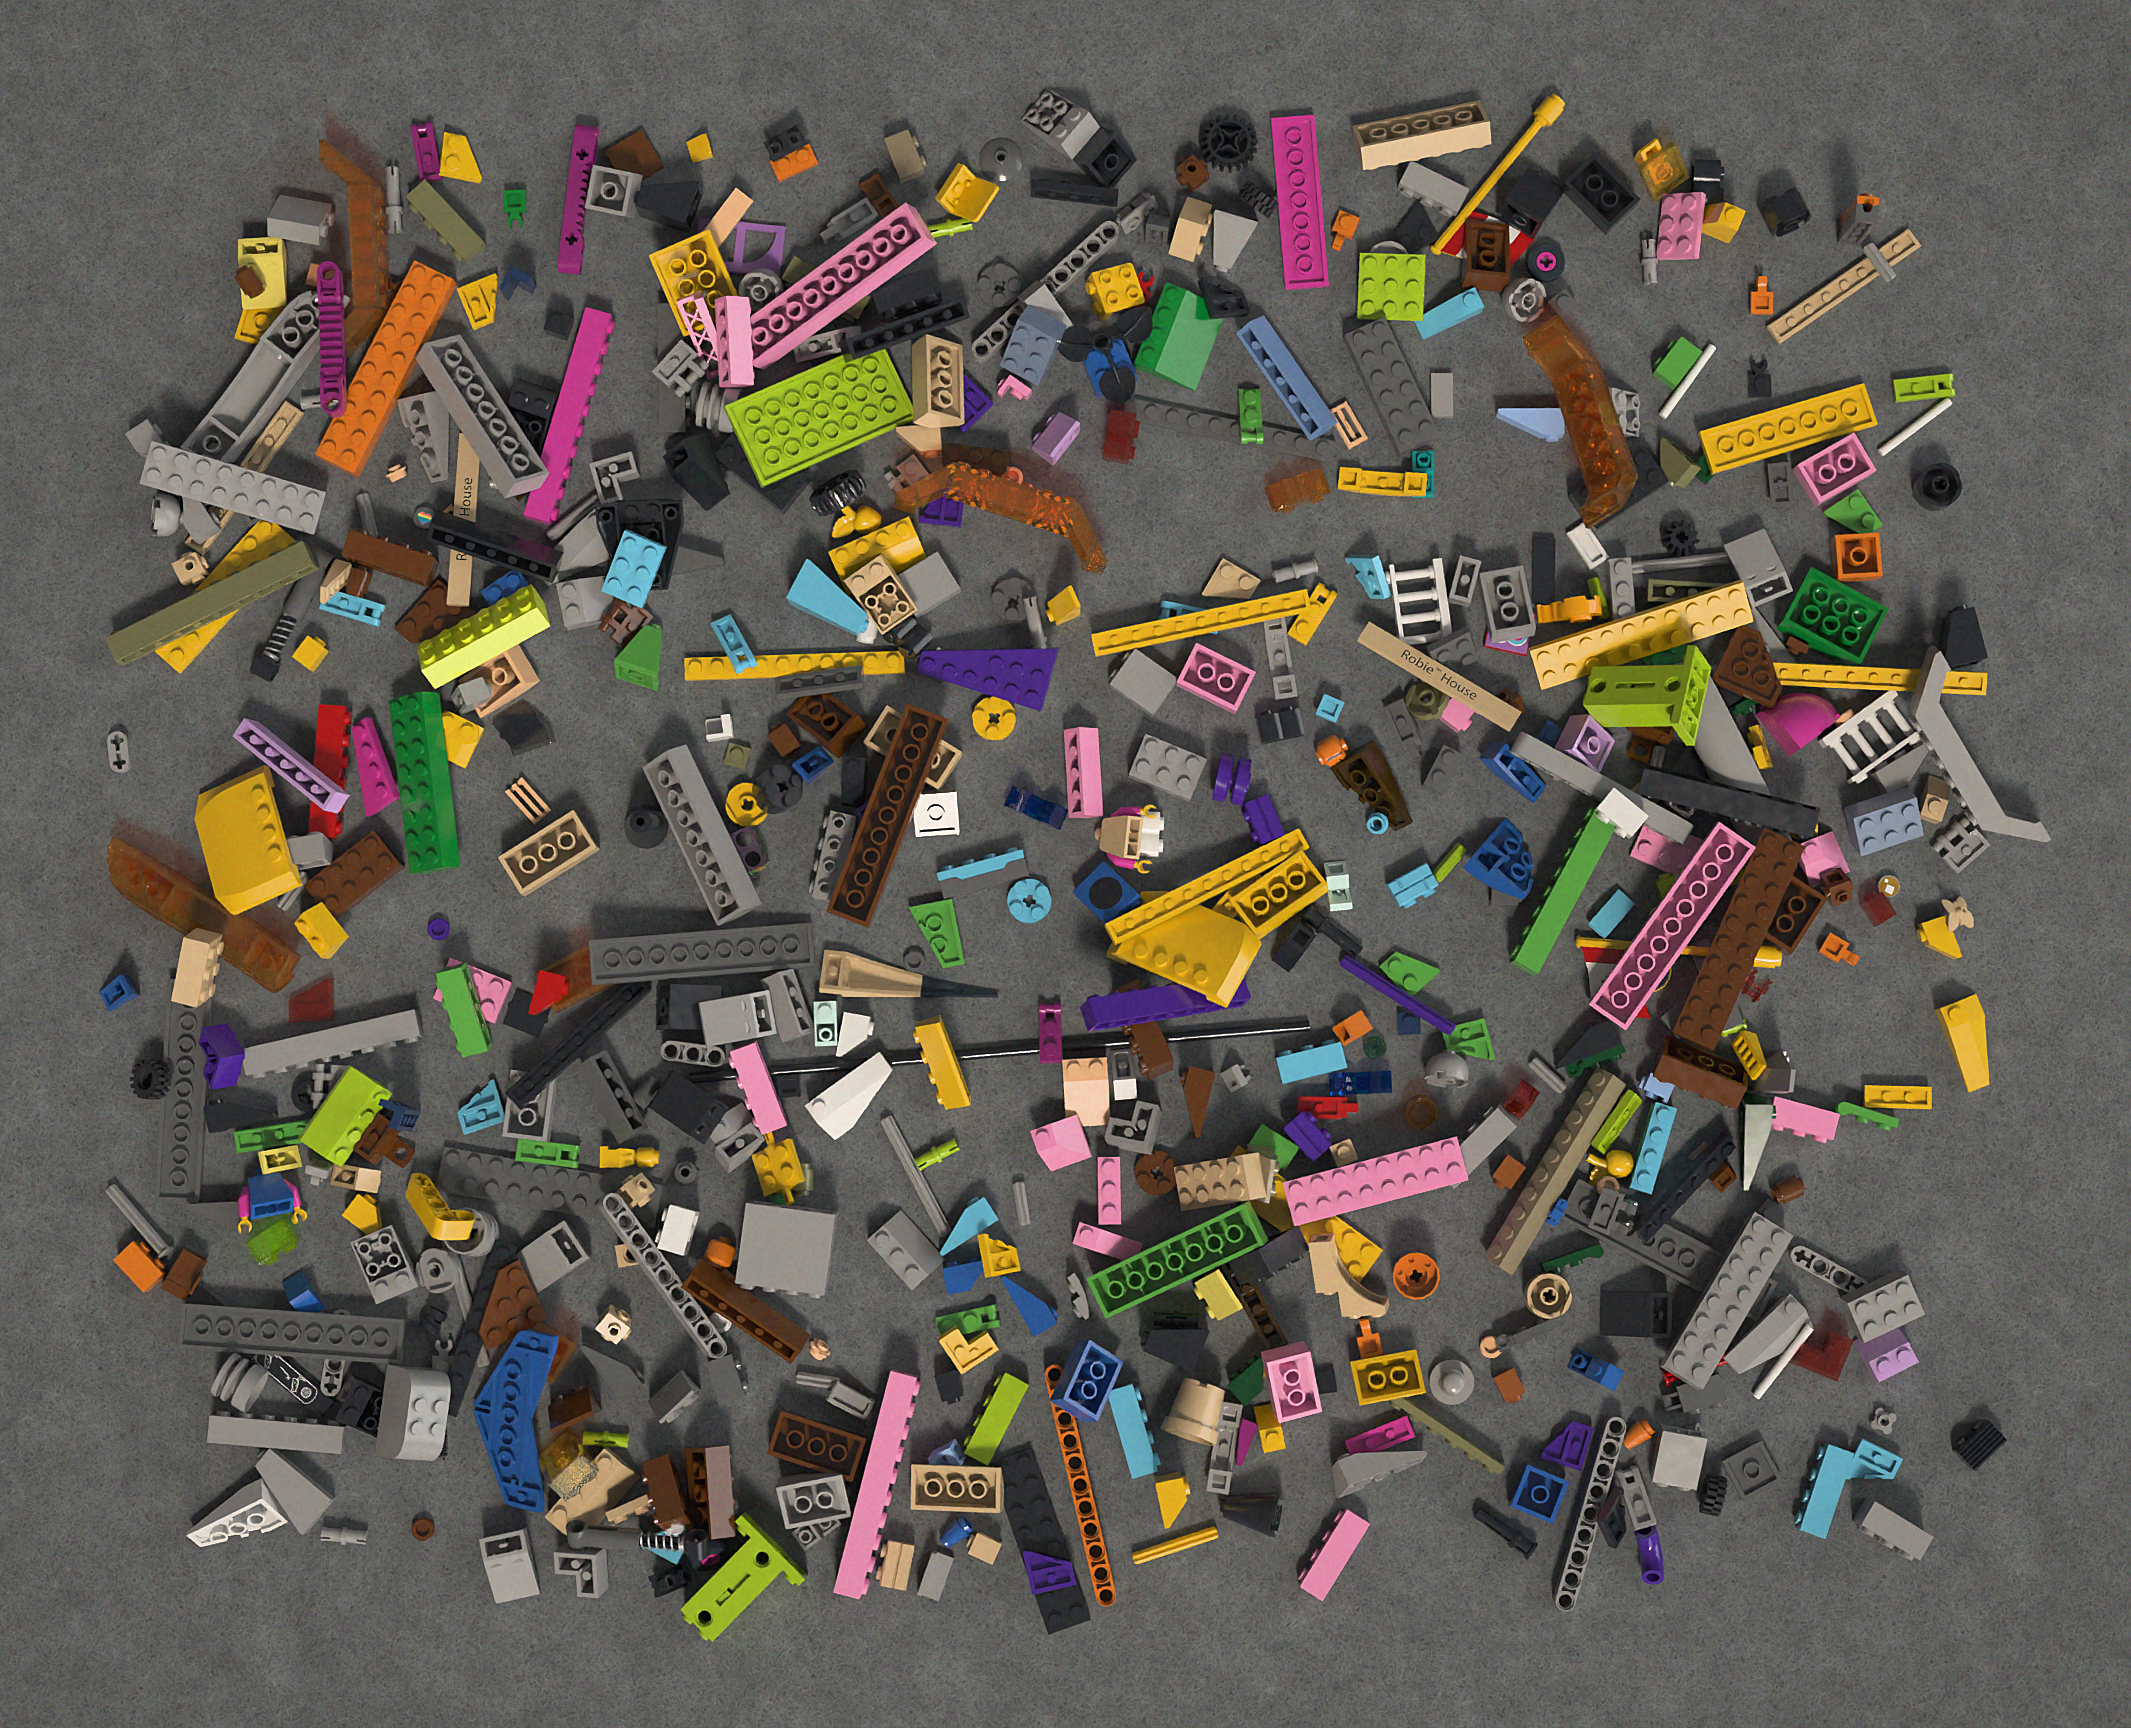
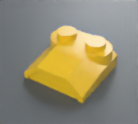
[442,710,485,769]

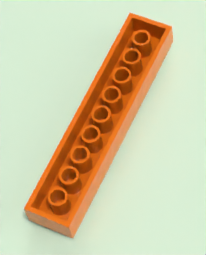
[315,260,457,478]

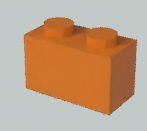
[113,1241,168,1292]

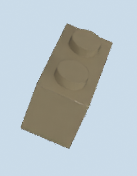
[884,129,927,184]

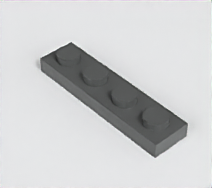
[776,665,864,700]

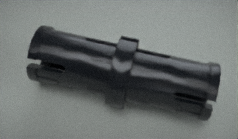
[1153,1311,1199,1328]

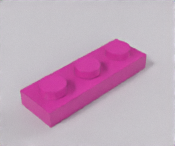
[1344,1415,1415,1456]

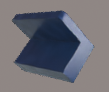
[499,266,537,301]

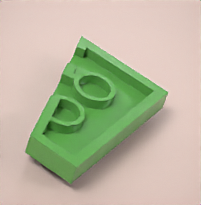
[908,899,965,969]

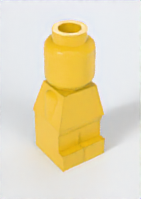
[600,1146,660,1169]

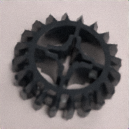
[1199,113,1258,173]
[809,470,867,516]

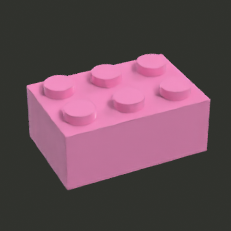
[1793,433,1876,507]
[1176,643,1256,714]
[1261,1341,1322,1423]

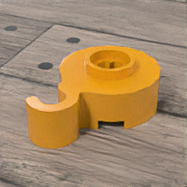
[1536,595,1602,624]

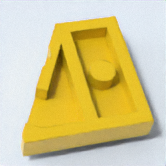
[438,132,482,183]
[457,273,498,330]
[977,1234,1021,1278]

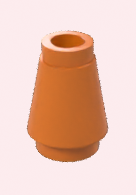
[1623,1418,1655,1450]

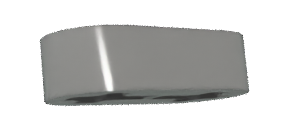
[107,731,132,773]

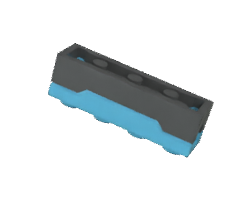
[937,847,1029,900]

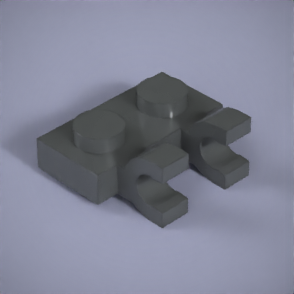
[1588,1185,1638,1235]

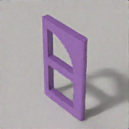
[697,218,786,277]

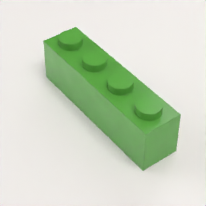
[435,962,493,1058]

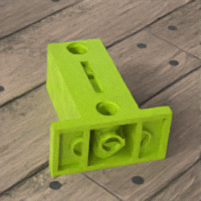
[1583,645,1711,746]
[680,1512,808,1642]

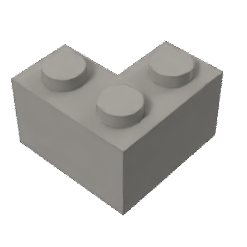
[589,451,640,504]
[1104,1101,1162,1155]
[554,1543,609,1598]

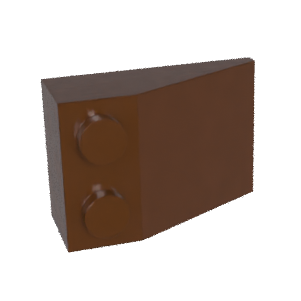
[1461,220,1510,292]
[786,693,868,759]
[1180,1066,1215,1139]
[548,1385,602,1434]

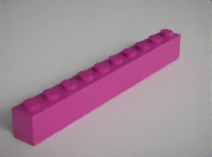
[524,307,615,526]

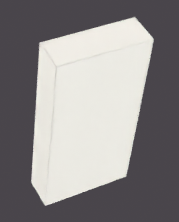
[1566,521,1609,570]

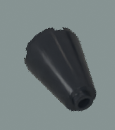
[624,805,669,849]
[1220,1492,1283,1537]

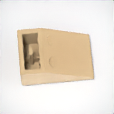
[844,553,918,635]

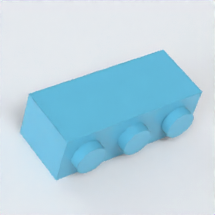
[1275,1039,1347,1084]

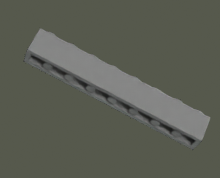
[243,1009,423,1079]

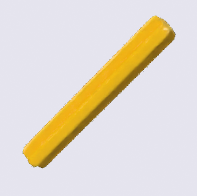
[1132,1526,1218,1564]

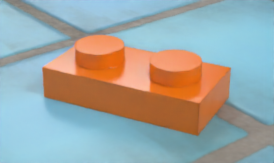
[769,143,818,182]

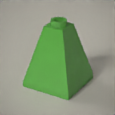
[614,623,663,691]

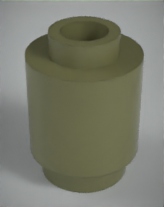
[791,1164,814,1196]

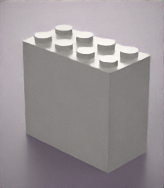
[735,1200,838,1298]

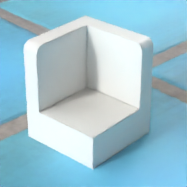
[705,714,734,742]

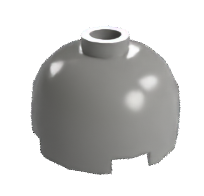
[738,268,784,312]
[1502,277,1546,322]
[150,492,184,536]
[1424,1050,1469,1088]

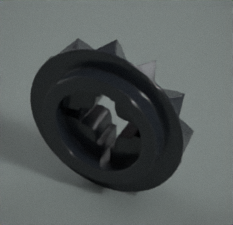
[291,1077,328,1112]

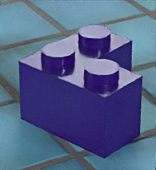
[198,1023,245,1090]

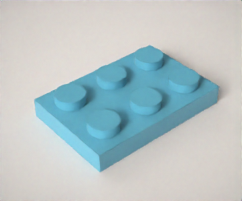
[601,529,667,608]

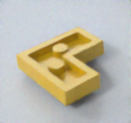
[1747,725,1773,770]
[937,1325,999,1375]

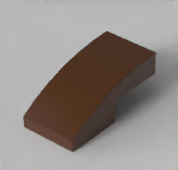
[859,173,900,220]

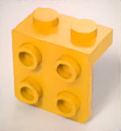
[935,163,999,222]
[1085,263,1145,321]

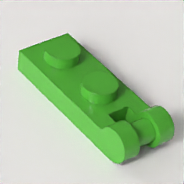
[1238,389,1263,444]
[1833,1102,1900,1131]
[515,1138,581,1168]
[936,1304,1001,1336]

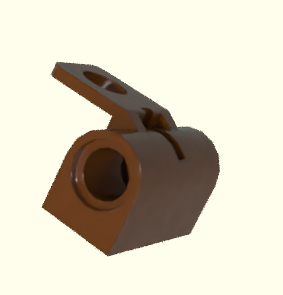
[1626,726,1675,764]
[353,1113,415,1168]
[160,1247,208,1300]

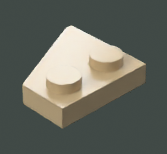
[1201,558,1261,600]
[605,1494,652,1526]

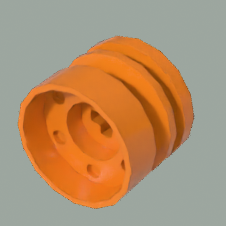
[1393,1253,1440,1300]

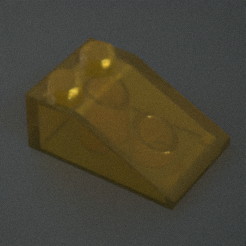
[538,1427,599,1502]

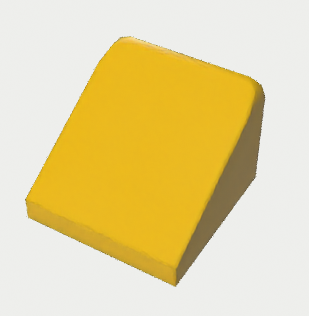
[686,133,713,163]

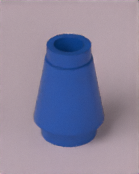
[940,1516,974,1548]

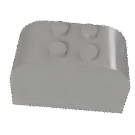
[375,1364,451,1461]

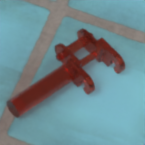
[1741,969,1772,1003]

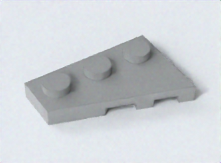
[1728,607,1796,663]

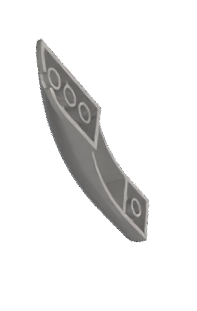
[180,291,350,463]
[1674,662,1792,846]

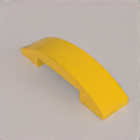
[1338,467,1428,496]

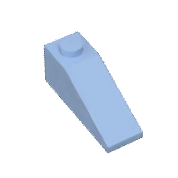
[1496,408,1564,442]

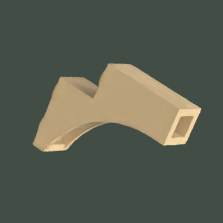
[1308,1233,1389,1319]

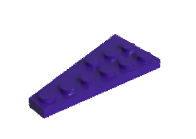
[917,647,1059,711]

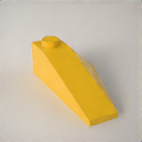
[1935,994,1989,1092]

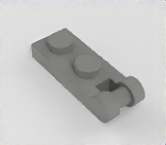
[1615,1464,1657,1531]

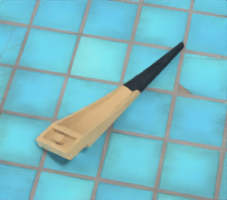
[819,950,998,998]

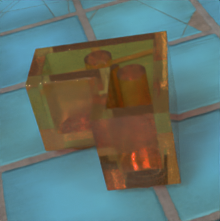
[533,1321,580,1384]

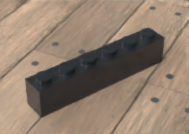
[838,297,970,363]
[426,510,564,583]

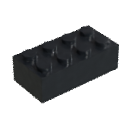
[714,432,811,515]
[1568,445,1668,533]

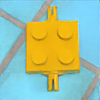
[751,1131,805,1205]

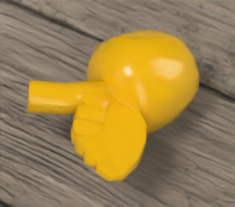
[832,505,882,538]
[1585,1150,1634,1187]

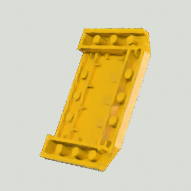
[194,765,302,915]
[1106,891,1261,1008]

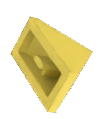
[258,1145,302,1174]

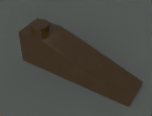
[1330,740,1413,831]

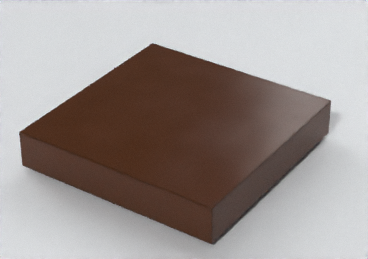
[604,129,664,181]

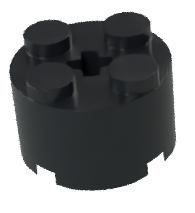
[1760,187,1812,237]
[1913,463,1962,511]
[752,765,803,815]

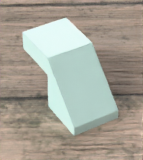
[1324,860,1352,911]

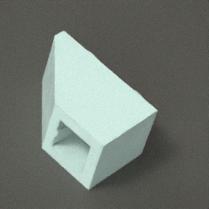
[814,1001,838,1046]

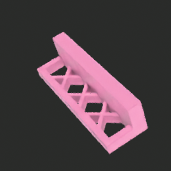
[676,290,719,379]

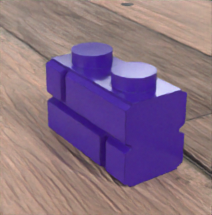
[1241,794,1285,846]
[1282,1109,1332,1162]

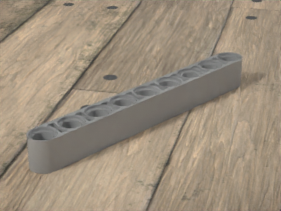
[972,221,1119,362]
[1510,732,1694,846]
[598,1193,727,1359]
[1553,1416,1626,1611]

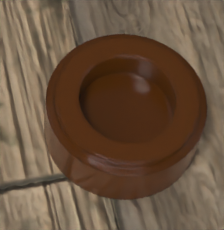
[411,1518,435,1541]

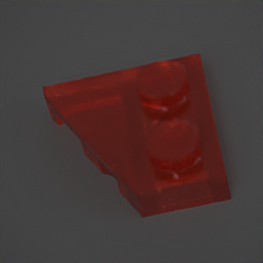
[289,978,335,1023]

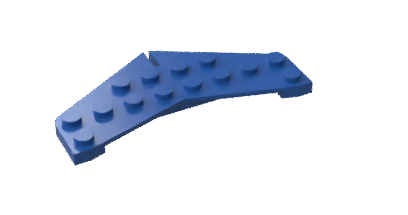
[472,1329,558,1513]

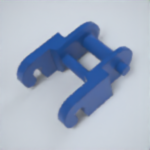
[1545,1197,1568,1226]

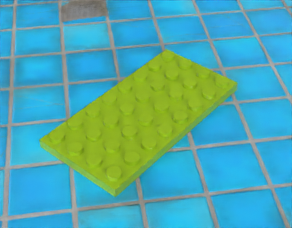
[723,349,913,488]

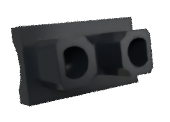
[763,124,808,162]
[648,1564,691,1598]

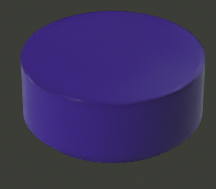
[427,918,450,941]

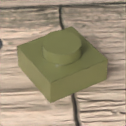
[723,743,751,770]

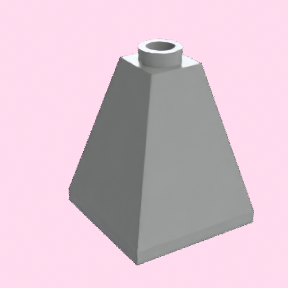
[1213,210,1258,273]

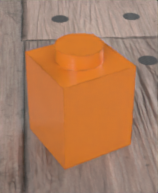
[1332,1010,1373,1047]

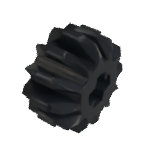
[1661,520,1699,557]

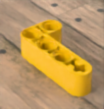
[405,1173,475,1240]

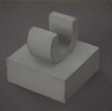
[1220,1064,1251,1093]
[305,1158,334,1186]

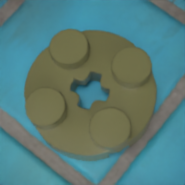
[1405,680,1450,720]

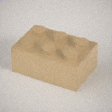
[171,928,224,1008]

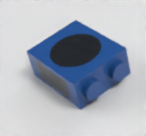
[1072,861,1144,925]

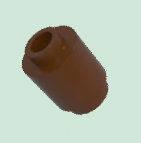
[234,265,265,299]
[345,565,373,598]
[1770,1175,1806,1204]

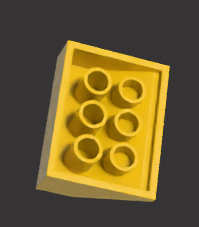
[649,230,739,337]

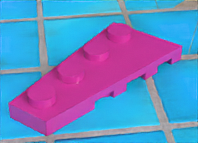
[351,718,400,816]

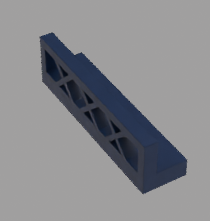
[378,1098,421,1132]

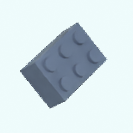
[1000,305,1067,386]
[1844,787,1924,856]

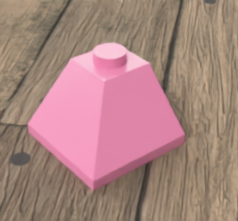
[1798,831,1850,887]
[1030,1114,1093,1171]

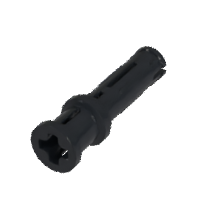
[1301,905,1363,959]
[1473,1505,1538,1560]

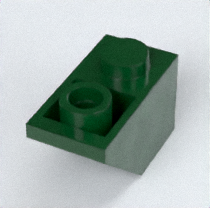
[1227,1355,1265,1406]

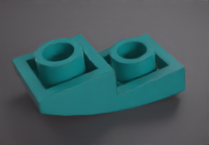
[1412,451,1435,498]

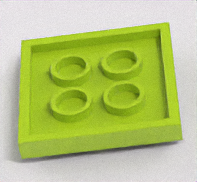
[1357,253,1426,321]

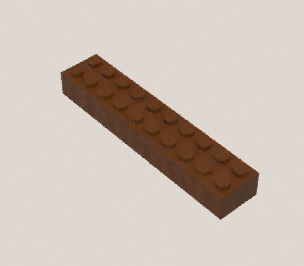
[826,704,949,929]
[1672,828,1805,1052]

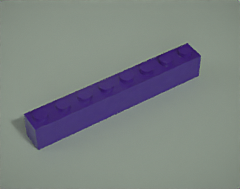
[1080,978,1251,1032]

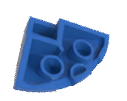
[1462,818,1534,900]

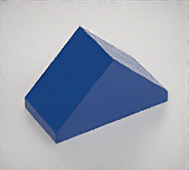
[792,746,834,785]
[99,974,140,1012]
[282,1270,325,1313]

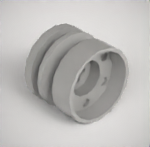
[695,382,742,434]
[443,1207,500,1257]
[211,1353,269,1413]

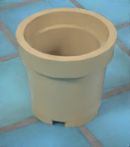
[1161,1378,1225,1446]

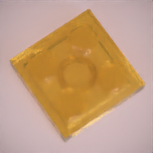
[1637,141,1689,202]

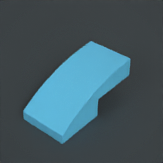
[1587,889,1635,939]

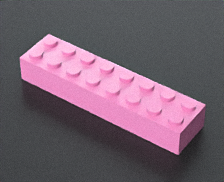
[1283,1136,1469,1226]

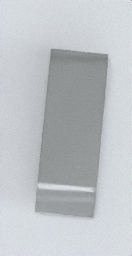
[661,1041,726,1067]

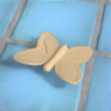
[1941,896,1974,932]

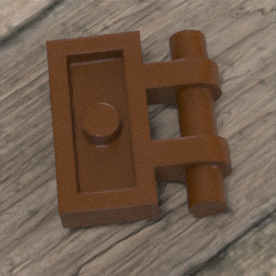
[598,599,653,649]

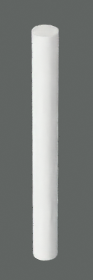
[1659,344,1716,419]
[1878,397,1952,456]
[1752,1324,1814,1399]

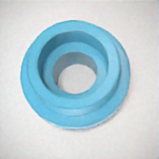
[1366,812,1389,834]

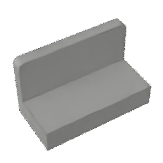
[917,1550,954,1601]

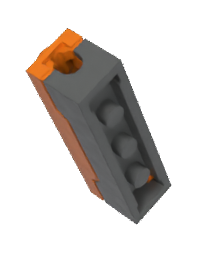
[1837,193,1879,246]

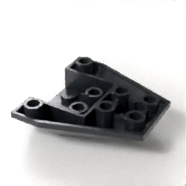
[595,498,684,591]

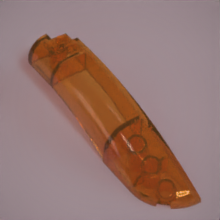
[107,836,302,993]

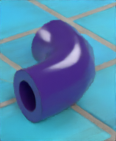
[1634,1525,1664,1585]

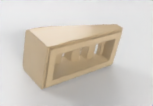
[320,559,352,604]

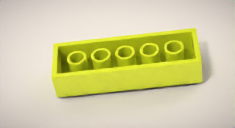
[417,584,550,689]

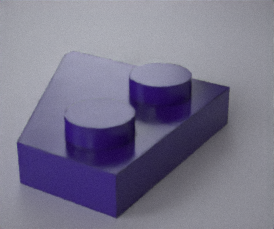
[959,373,994,434]
[919,481,966,528]
[1539,1421,1594,1471]
[1023,1550,1076,1595]

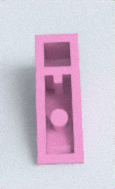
[1073,1222,1143,1260]

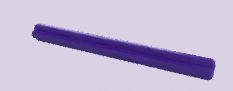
[1339,955,1456,1035]

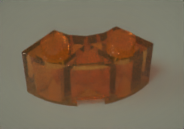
[1264,469,1331,514]

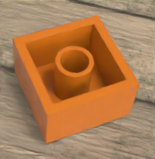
[1830,532,1883,583]

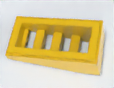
[1732,1030,1767,1080]

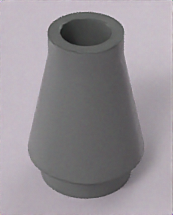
[631,1076,660,1110]

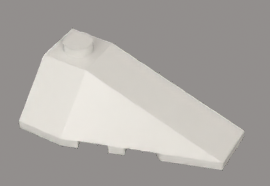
[805,1052,893,1140]
[187,1478,288,1547]

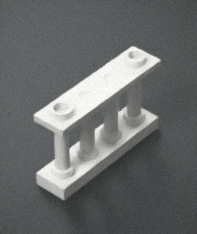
[1384,558,1452,645]
[1818,690,1921,784]

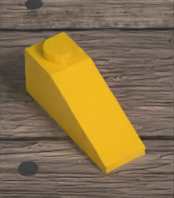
[1045,585,1080,626]

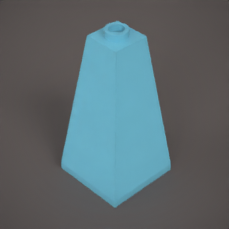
[786,559,870,637]

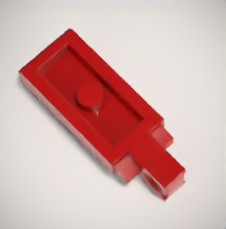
[1297,1096,1359,1119]

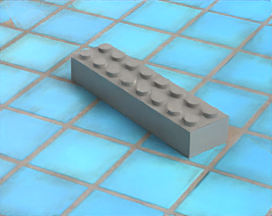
[416,334,549,498]
[139,441,326,535]
[642,745,762,926]
[1659,1212,1793,1390]

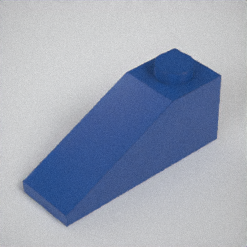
[1479,742,1547,803]
[1001,1276,1059,1337]

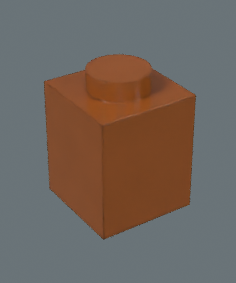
[1490,1154,1526,1190]
[1491,1367,1526,1404]

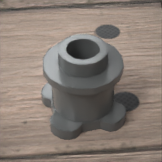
[674,1159,701,1186]

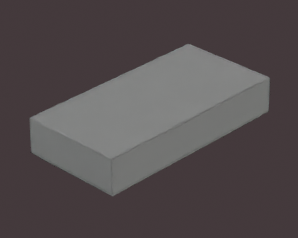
[1430,373,1453,418]
[825,1380,875,1421]

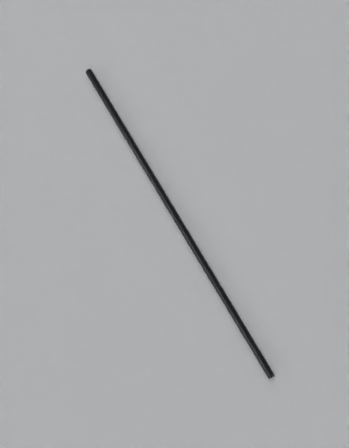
[690,1020,1310,1083]

